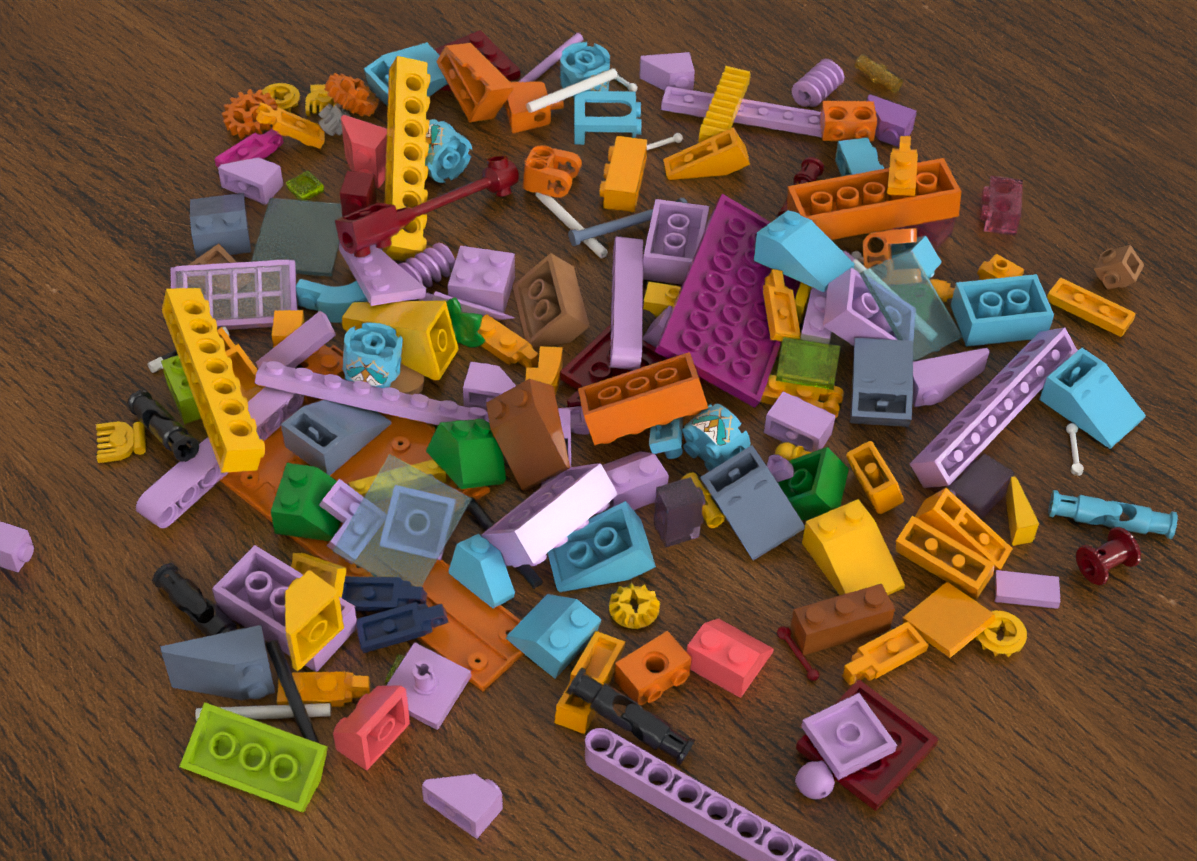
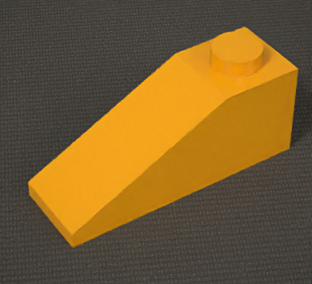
[663,127,750,180]
[914,488,1013,571]

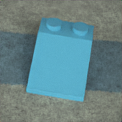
[754,210,855,292]
[547,501,656,592]

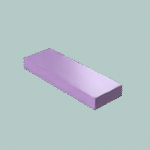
[256,311,336,369]

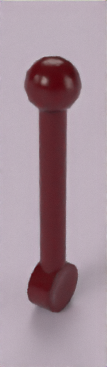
[777,626,819,682]

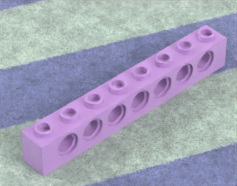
[910,327,1078,488]

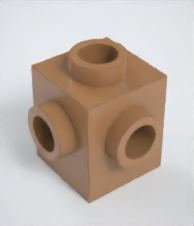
[1094,245,1144,290]

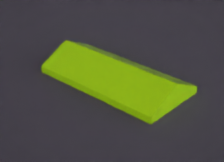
[180,702,328,812]

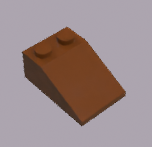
[486,379,570,491]

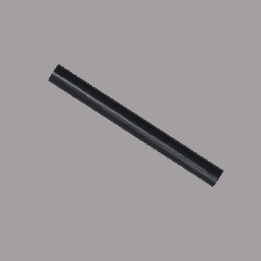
[464,497,543,589]
[266,640,326,761]

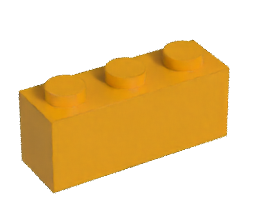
[599,136,647,212]
[896,515,995,600]

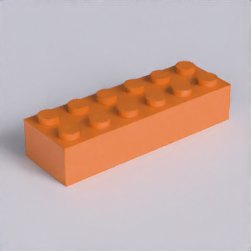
[787,158,962,240]

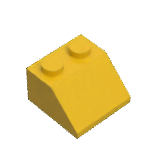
[285,570,344,672]

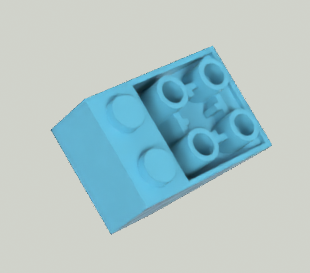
[364,43,448,107]
[1040,348,1146,449]

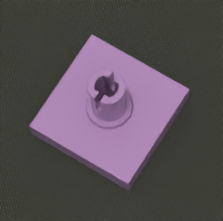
[386,642,471,730]

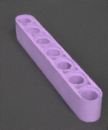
[610,236,643,370]
[136,387,304,529]

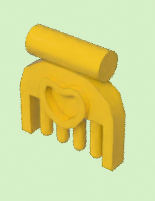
[305,84,338,116]
[96,421,146,463]

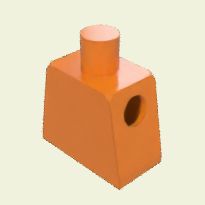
[504,82,564,133]

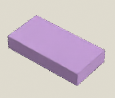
[994,570,1060,609]

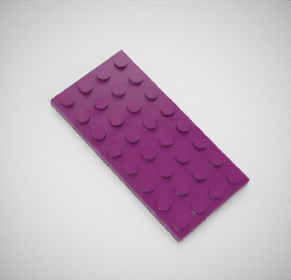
[655,194,801,408]

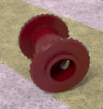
[1076,527,1141,586]

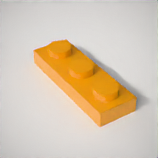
[1047,277,1136,337]

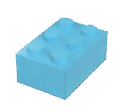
[951,274,1054,347]

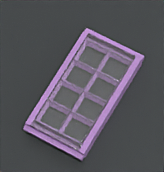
[171,259,297,330]

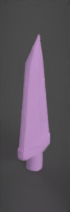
[419,291,515,321]

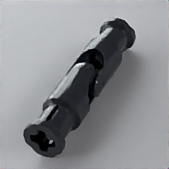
[127,390,199,462]
[152,563,237,637]
[566,667,695,766]

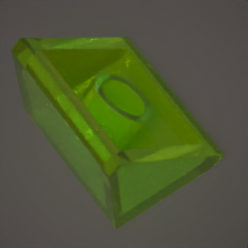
[776,337,840,390]

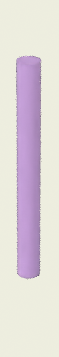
[518,33,583,82]

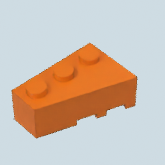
[436,43,515,122]

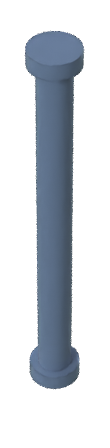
[568,197,688,246]

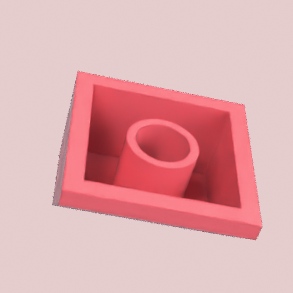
[341,115,387,188]
[687,618,774,698]
[333,685,410,771]

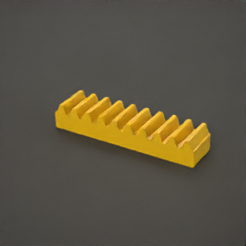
[699,66,750,142]

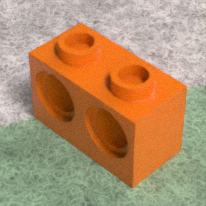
[820,101,877,142]

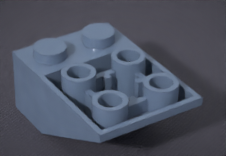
[850,338,913,427]
[281,400,391,476]
[700,445,805,561]

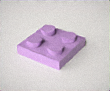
[801,693,897,780]

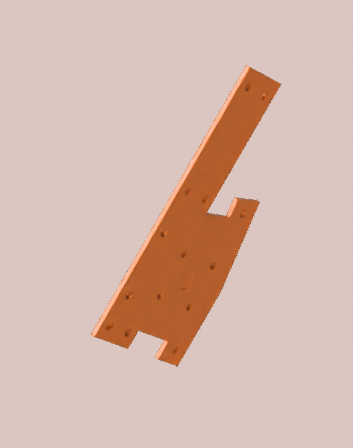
[220,345,524,692]

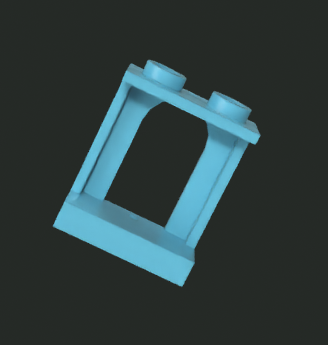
[574,91,641,145]

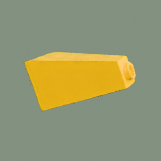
[342,300,459,380]

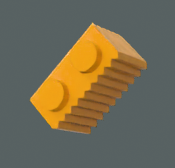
[846,441,905,514]

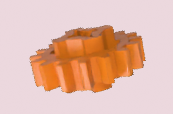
[325,73,379,117]
[222,89,278,139]

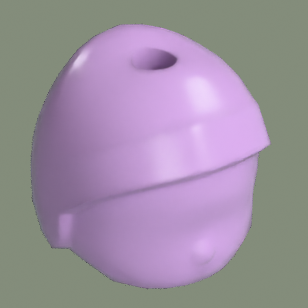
[795,761,834,799]

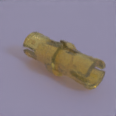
[854,54,903,93]

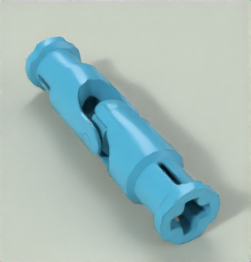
[1048,490,1178,539]

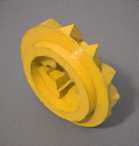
[262,83,300,112]
[609,582,660,629]
[976,610,1027,657]

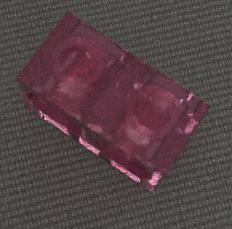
[980,176,1023,235]

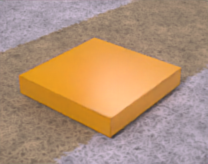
[902,582,995,658]

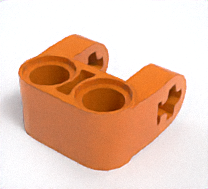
[522,145,582,198]
[863,228,919,286]

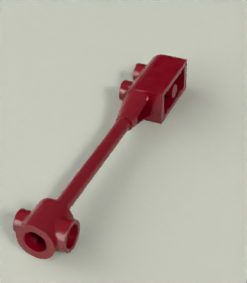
[335,155,519,257]

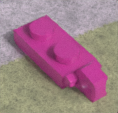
[214,128,284,167]

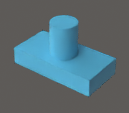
[649,417,683,459]

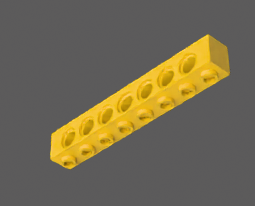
[383,56,430,261]
[162,288,265,473]

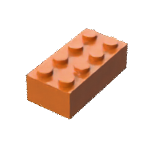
[578,352,708,446]

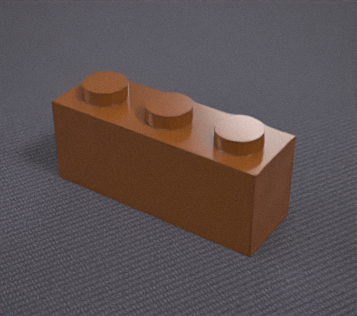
[790,583,895,655]

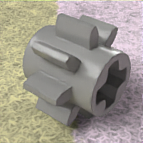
[318,104,350,136]

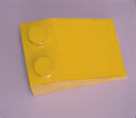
[802,499,905,595]

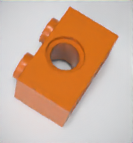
[614,631,691,706]

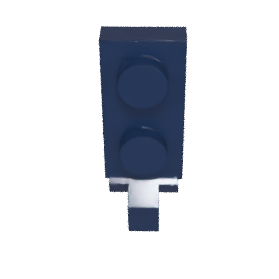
[342,576,427,612]
[356,602,449,653]

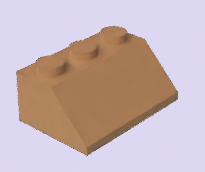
[512,253,590,348]

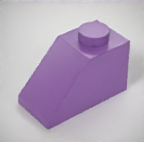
[867,94,917,147]

